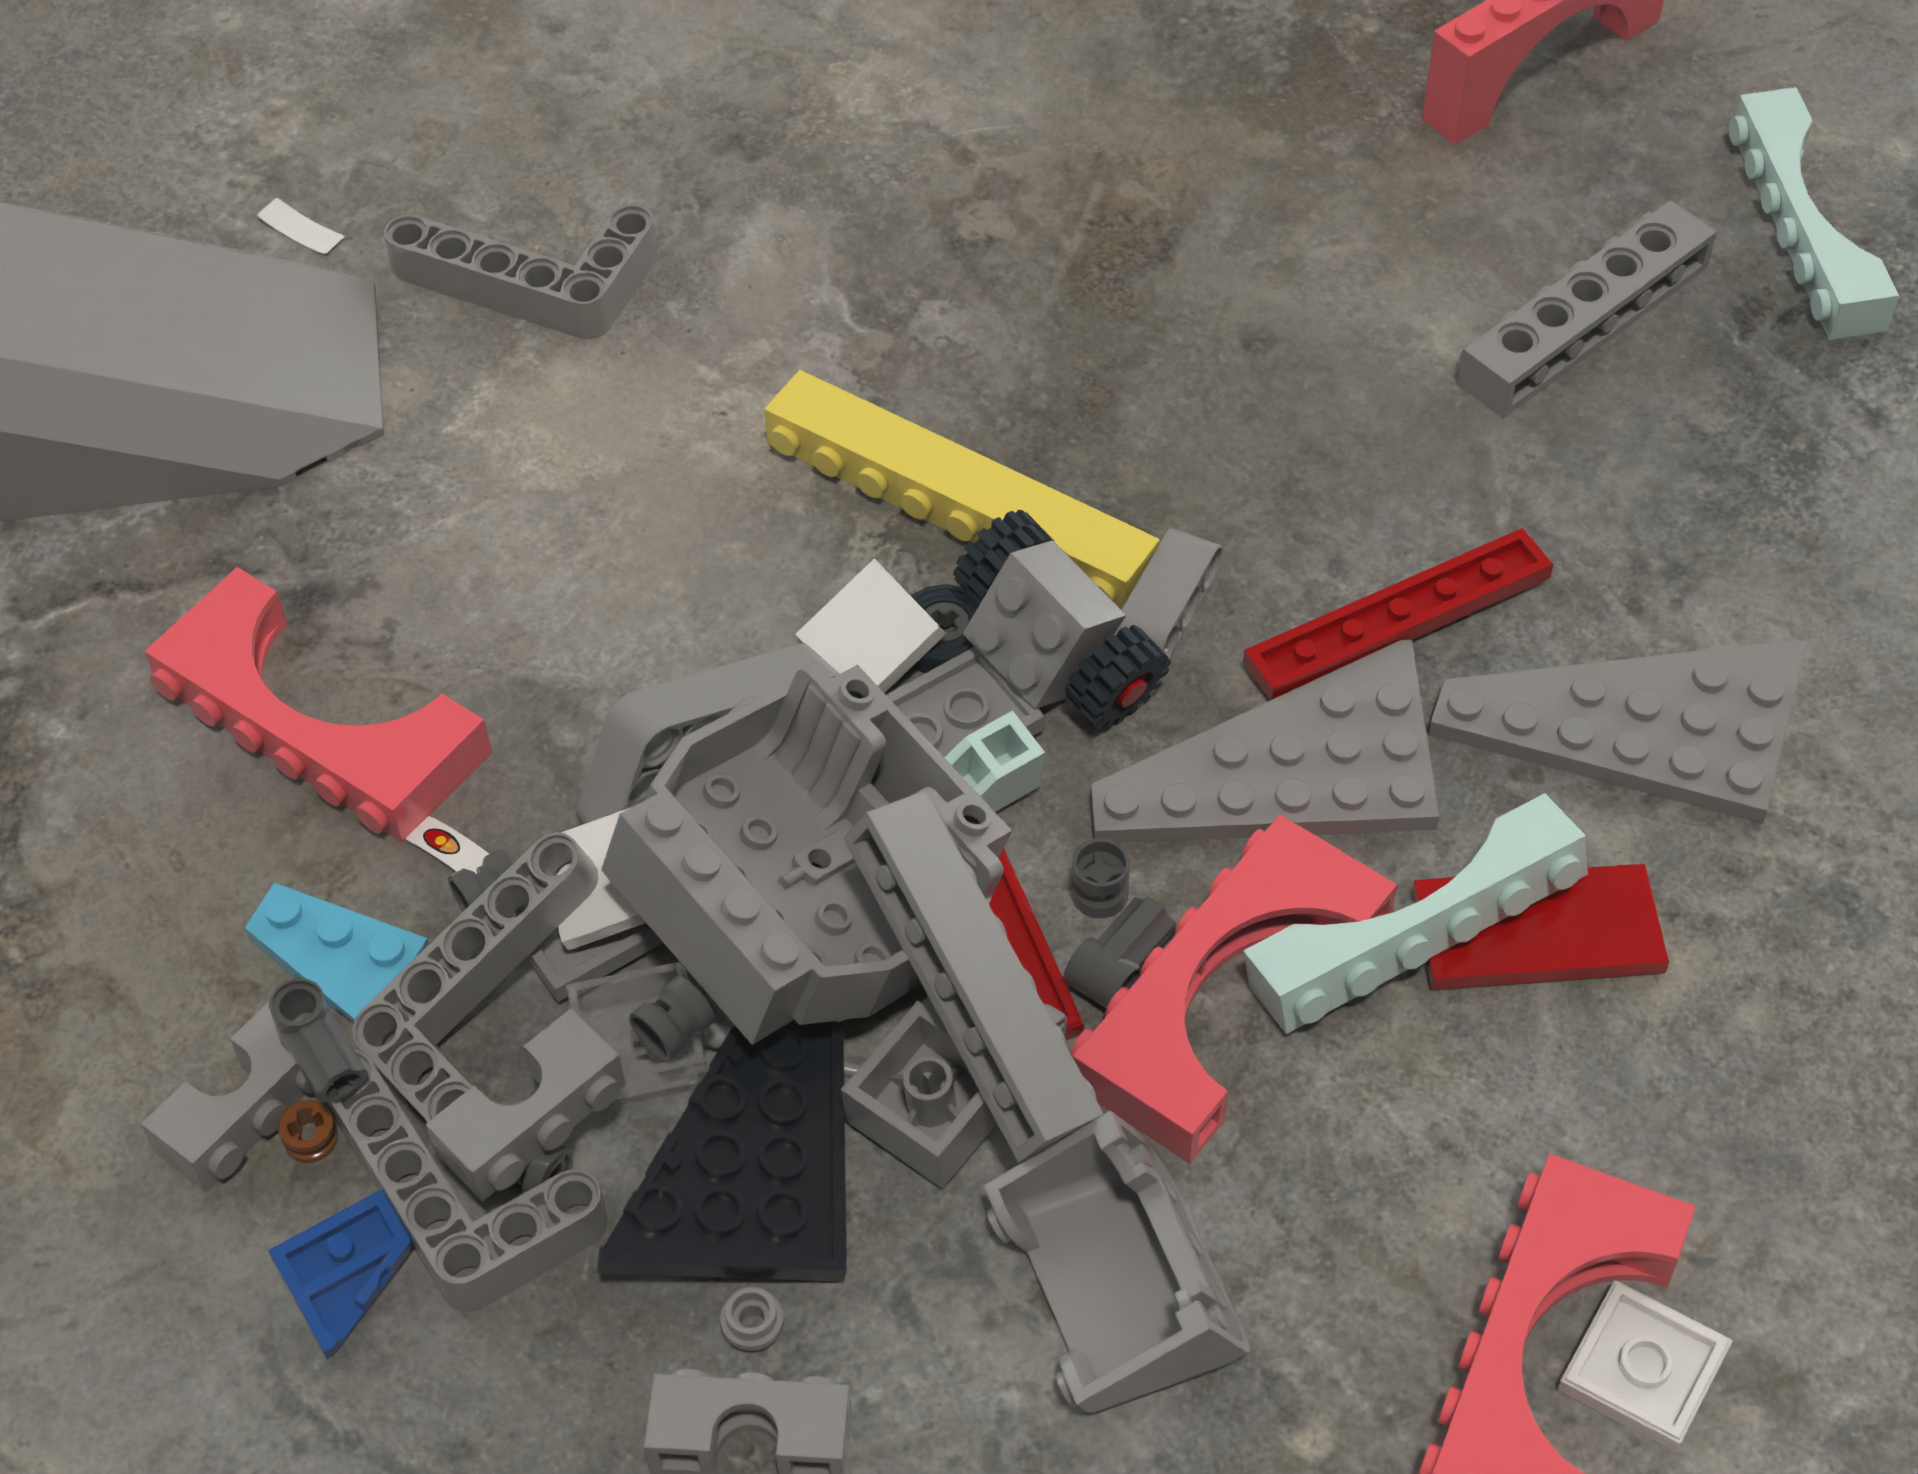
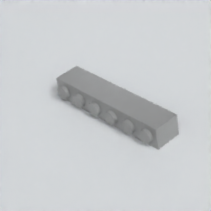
[843,790,1103,1163]

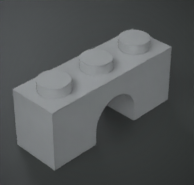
[141,1002,314,1193]
[425,1008,626,1202]
[644,1369,852,1474]

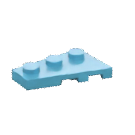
[245,882,429,1023]

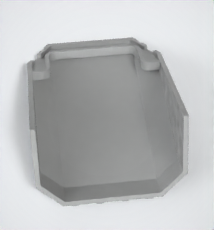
[0,201,384,521]

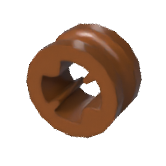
[278,1100,338,1163]

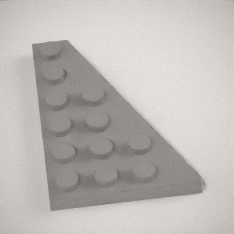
[1429,639,1808,824]
[1091,640,1439,843]

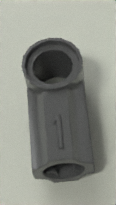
[1063,897,1176,1009]
[269,978,368,1103]

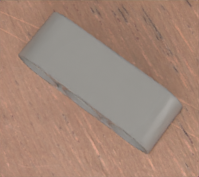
[1114,528,1223,659]

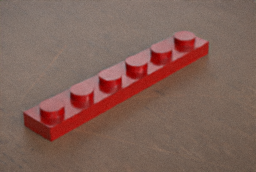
[1243,528,1553,700]

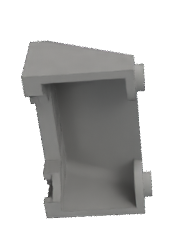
[984,1110,1250,1413]

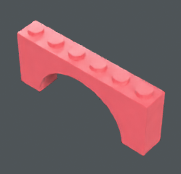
[1422,0,1664,145]
[144,567,492,843]
[1070,814,1397,1164]
[1419,1153,1696,1474]

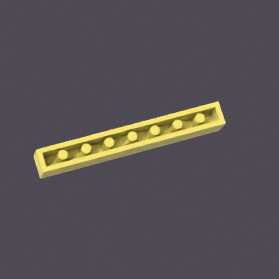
[764,369,1160,610]

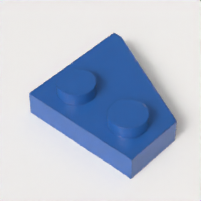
[268,1189,413,1359]

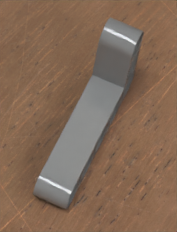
[384,204,658,339]
[575,643,840,824]
[352,832,599,1122]
[327,1049,607,1312]

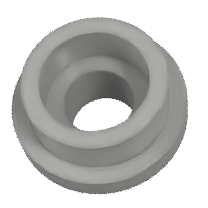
[720,1287,784,1351]

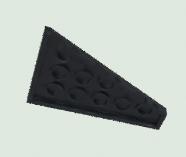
[597,1019,847,1281]

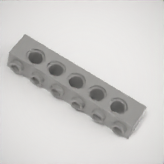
[1457,200,1717,418]

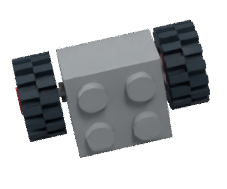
[953,510,1171,730]

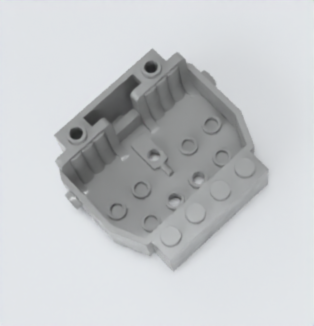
[601,663,1012,1045]

